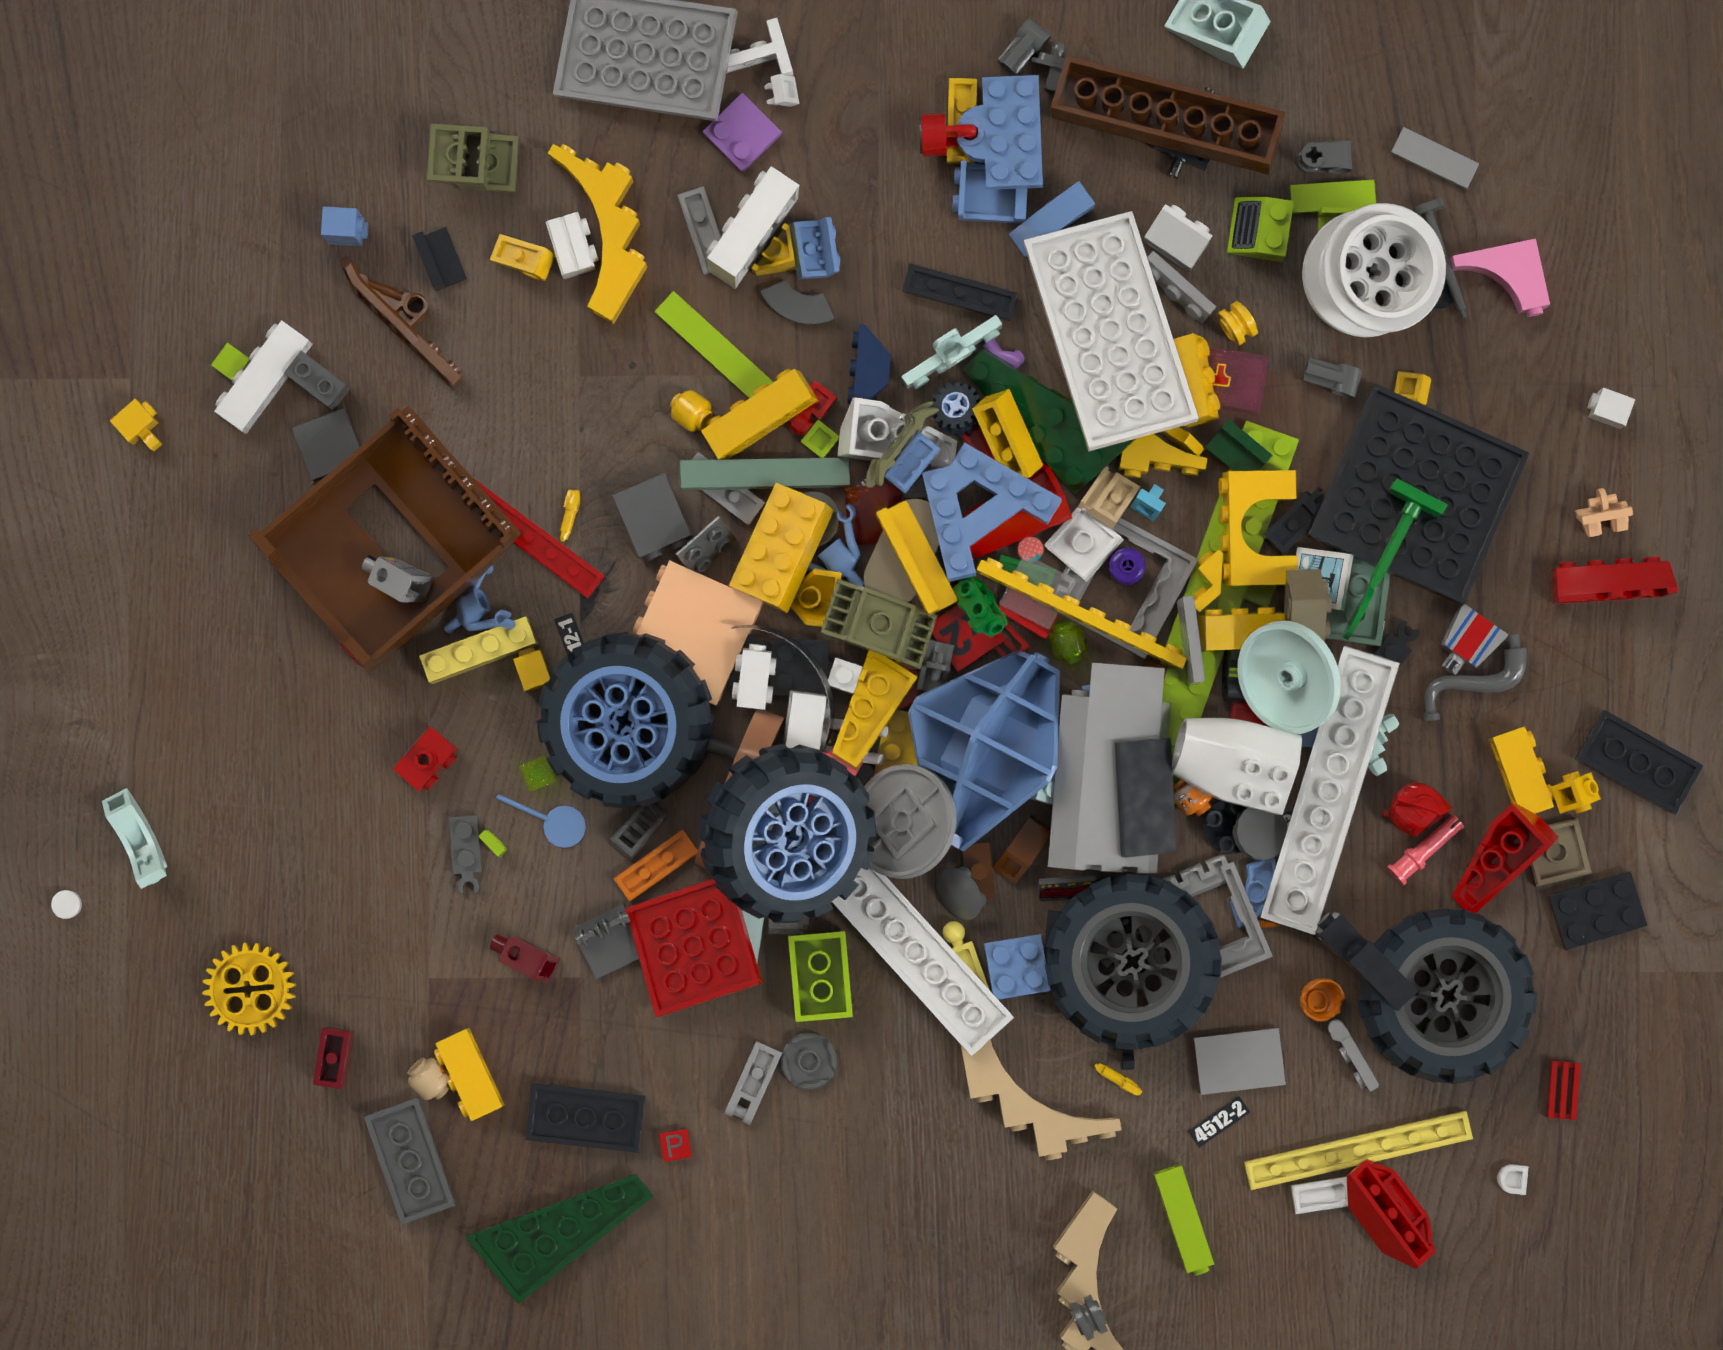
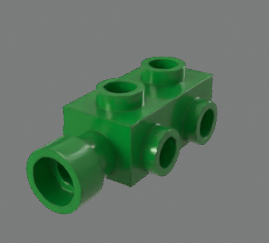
[952,576,1008,637]

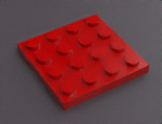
[625,879,762,1018]

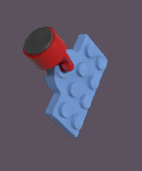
[919,75,1043,190]

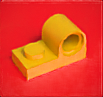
[490,234,555,281]

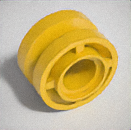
[1217,301,1258,346]

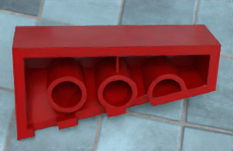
[962,462,1072,559]
[1551,557,1678,604]

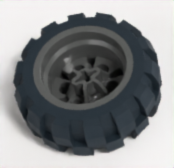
[1045,874,1222,1050]
[1357,908,1537,1084]

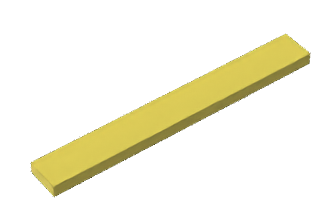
[1244,1111,1473,1190]

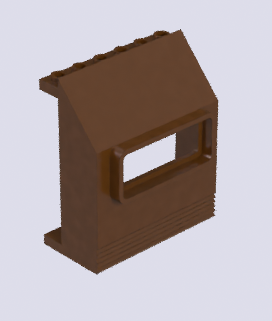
[248,405,521,674]

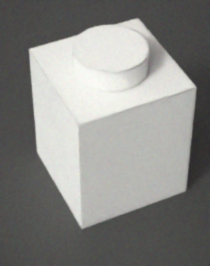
[1587,387,1635,429]
[828,658,863,695]

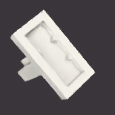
[726,18,793,76]

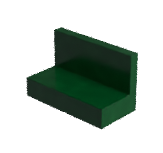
[1205,419,1273,471]

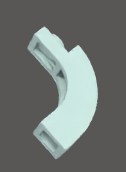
[102,788,167,889]

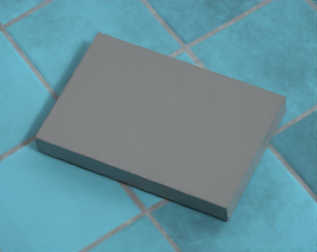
[1177,596,1205,686]
[1193,1028,1286,1095]

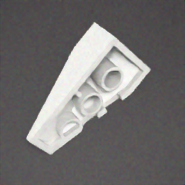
[838,398,957,468]

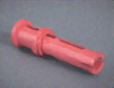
[1386,814,1464,886]

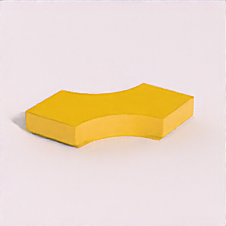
[1159,427,1204,456]

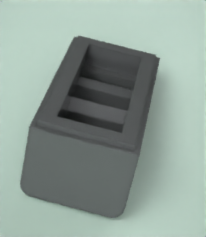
[609,803,668,861]

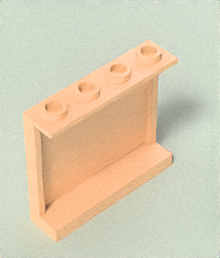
[633,560,763,707]

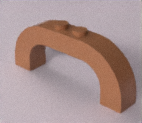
[694,709,785,869]

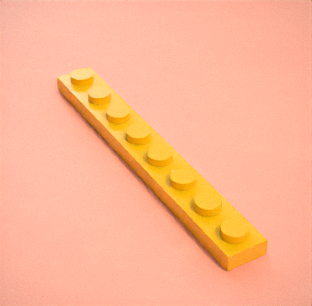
[975,558,1187,669]

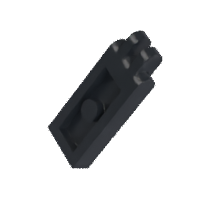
[1261,487,1323,556]

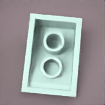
[1164,0,1271,69]

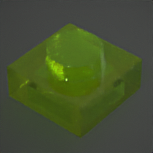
[1240,585,1276,607]
[519,755,557,792]

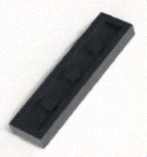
[902,264,1018,322]

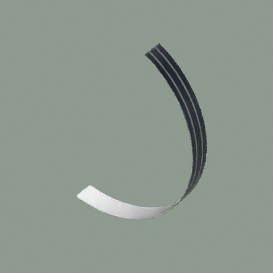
[731,625,834,752]

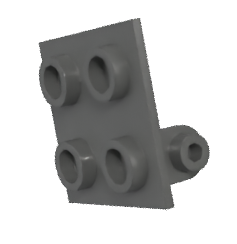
[676,516,737,573]
[572,904,639,979]

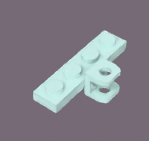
[901,315,1002,389]

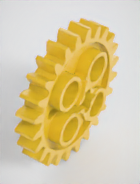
[202,943,296,1035]

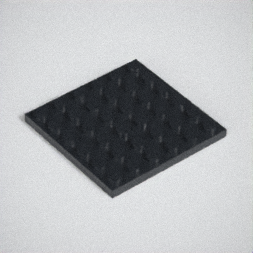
[1307,384,1529,606]

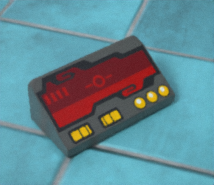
[1037,875,1096,901]

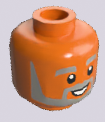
[1173,779,1212,817]

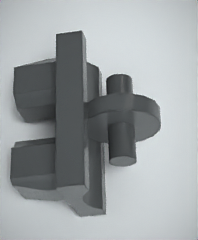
[915,640,954,692]

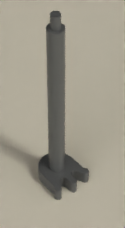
[1415,197,1467,319]

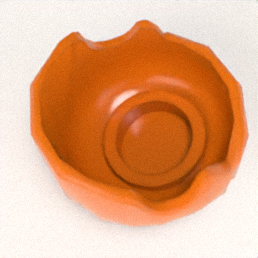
[1300,978,1345,1021]

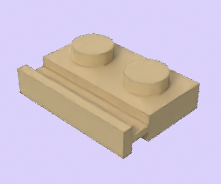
[1078,466,1140,529]

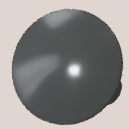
[936,866,986,920]

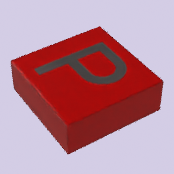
[659,1128,692,1162]

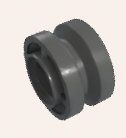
[1070,1294,1108,1341]

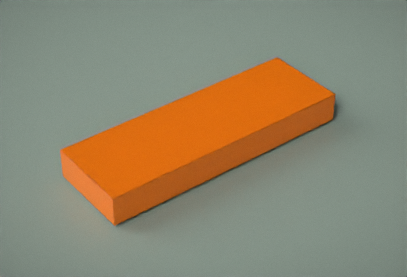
[613,829,698,902]

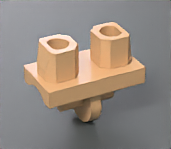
[1575,488,1633,537]

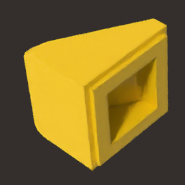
[1394,371,1431,405]

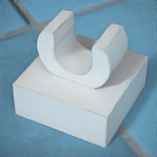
[764,74,799,107]

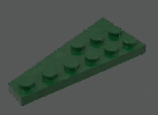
[963,349,1137,495]
[465,1174,653,1304]

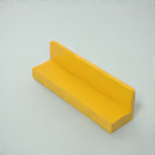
[876,501,957,616]

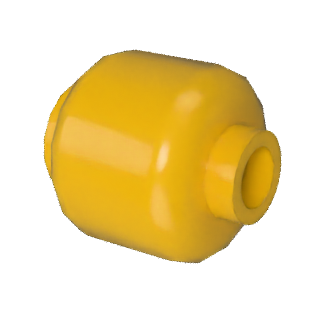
[670,390,713,432]

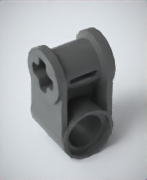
[1297,140,1353,174]

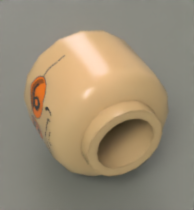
[407,1057,450,1100]

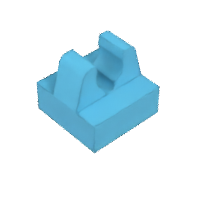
[1130,484,1166,522]

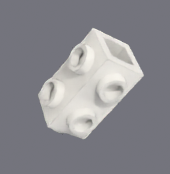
[732,644,776,710]

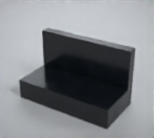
[412,227,467,292]

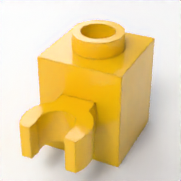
[110,398,162,451]

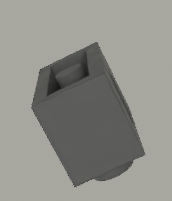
[284,351,350,411]

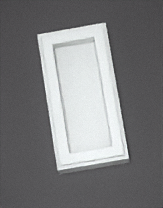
[1290,1176,1348,1214]

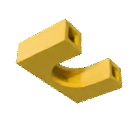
[1219,470,1298,586]

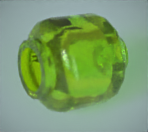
[1048,620,1089,664]

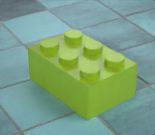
[788,931,853,1022]

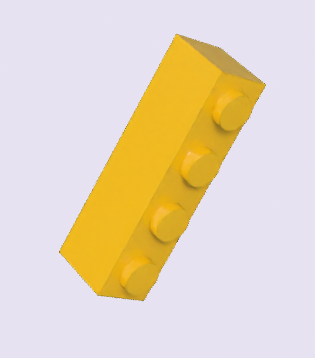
[701,369,819,460]

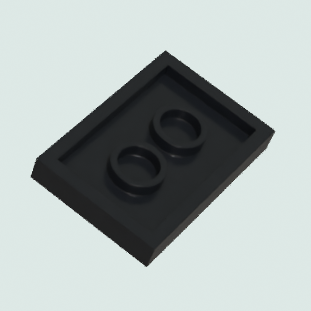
[1548,871,1648,950]

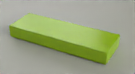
[1289,180,1376,215]

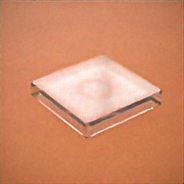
[998,554,1075,630]

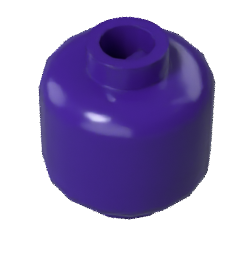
[1108,548,1146,586]

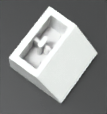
[1142,204,1212,273]

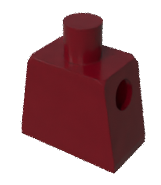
[490,934,561,983]

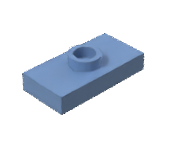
[884,431,941,494]

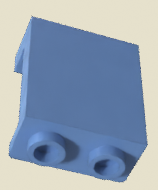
[952,160,1027,224]

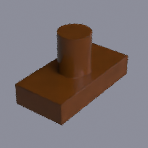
[962,842,996,900]

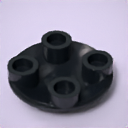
[1203,800,1246,854]

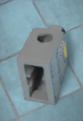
[362,555,435,603]

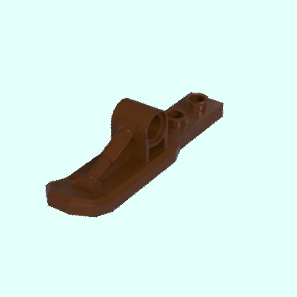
[340,256,462,391]

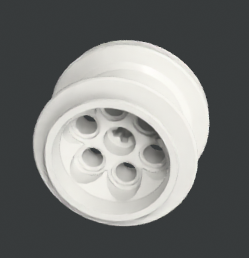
[1302,203,1446,337]

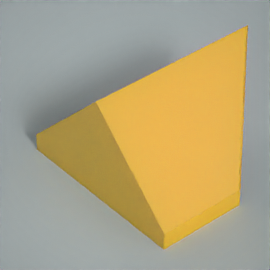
[751,223,796,276]
[790,569,842,627]

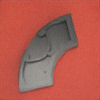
[760,280,835,325]

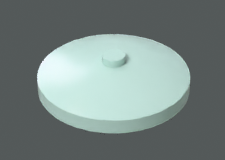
[1238,621,1341,734]

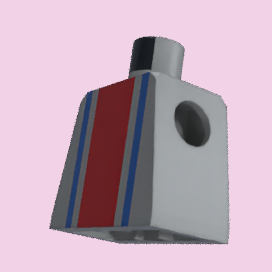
[1440,604,1508,676]

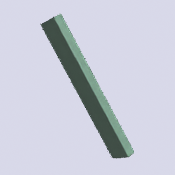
[679,458,850,490]

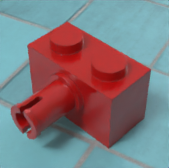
[393,726,459,792]

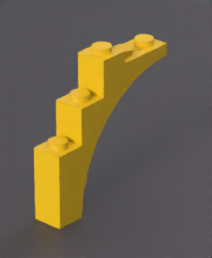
[548,144,647,325]
[1118,434,1207,478]

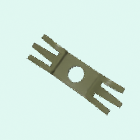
[866,401,939,488]

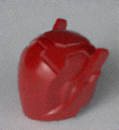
[1382,782,1453,838]

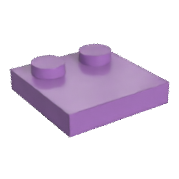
[703,93,782,173]

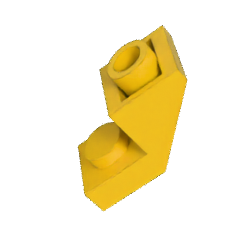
[1193,550,1223,614]

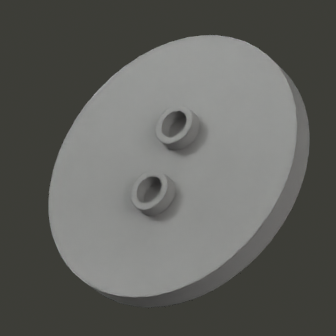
[864,764,957,879]

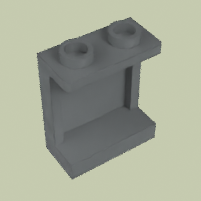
[613,473,692,562]

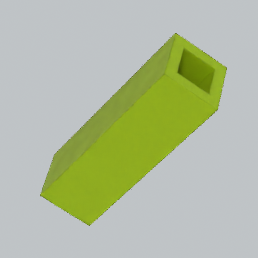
[1153,1164,1214,1276]

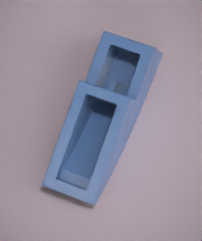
[1009,181,1095,258]

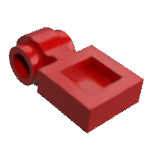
[786,381,837,437]

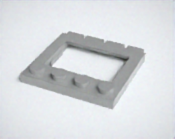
[1053,518,1198,659]
[1138,853,1273,984]

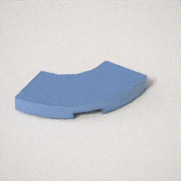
[1229,858,1276,928]

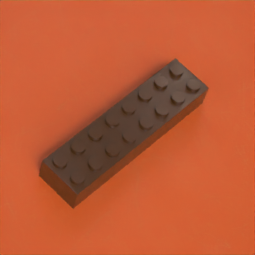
[1051,55,1285,175]

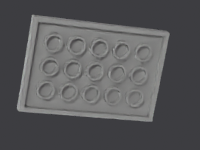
[553,0,738,121]

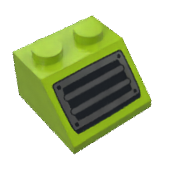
[1226,197,1294,262]

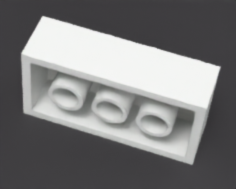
[706,166,799,289]

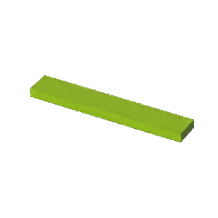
[654,291,774,398]

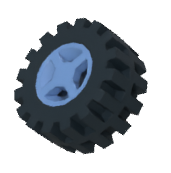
[931,382,981,437]

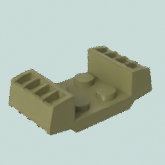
[819,579,938,669]

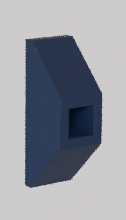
[847,324,891,404]

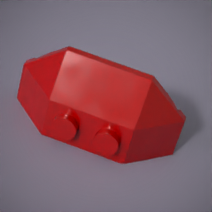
[1347,1159,1436,1269]

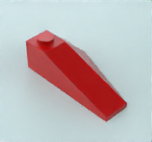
[1452,802,1559,913]

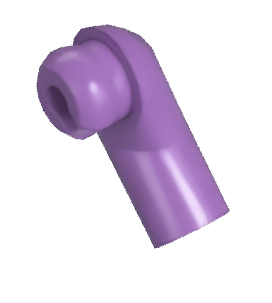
[983,338,1024,369]

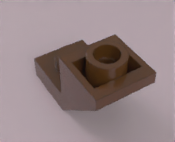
[993,815,1051,885]

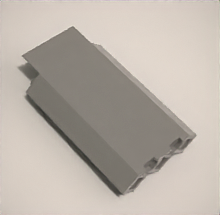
[1048,663,1171,874]

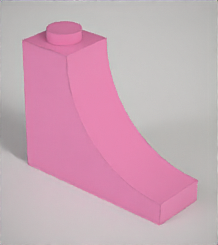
[1450,239,1550,317]

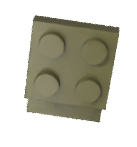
[427,124,520,194]

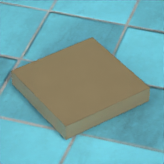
[1530,818,1592,887]

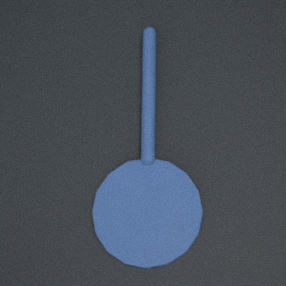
[496,794,586,848]

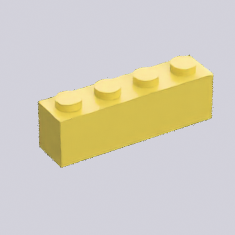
[419,616,539,684]

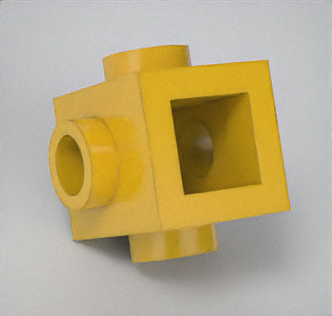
[1551,771,1601,814]

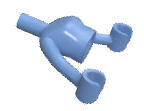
[807,504,864,586]
[444,565,515,635]

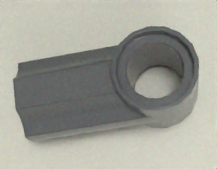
[997,17,1052,76]
[1302,358,1363,399]

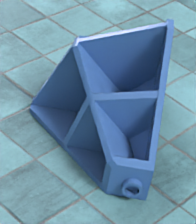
[908,650,1060,851]

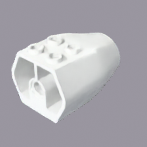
[1172,718,1302,815]

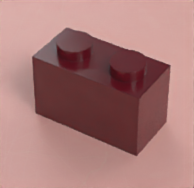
[313,1027,355,1089]

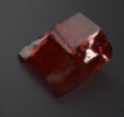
[844,484,902,545]

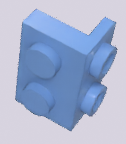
[789,217,840,280]

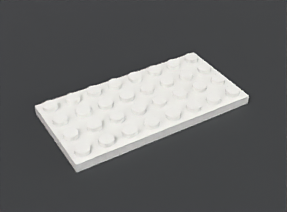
[1024,211,1199,451]

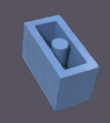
[321,207,368,246]

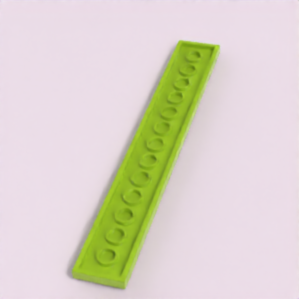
[1160,421,1299,791]

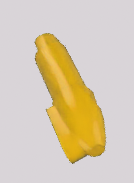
[560,489,580,542]
[1094,1063,1142,1095]

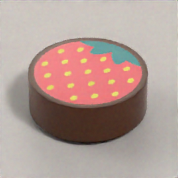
[1016,536,1045,564]

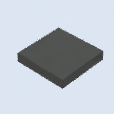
[292,408,360,481]

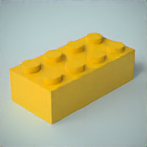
[729,483,834,613]

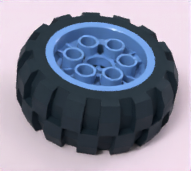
[536,631,715,809]
[698,744,877,923]

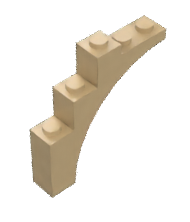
[960,1040,1122,1160]
[1053,1190,1124,1350]

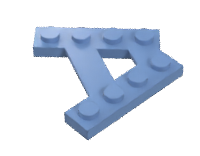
[922,443,1062,582]

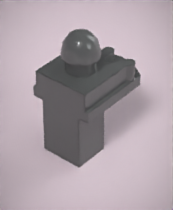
[1031,41,1066,92]

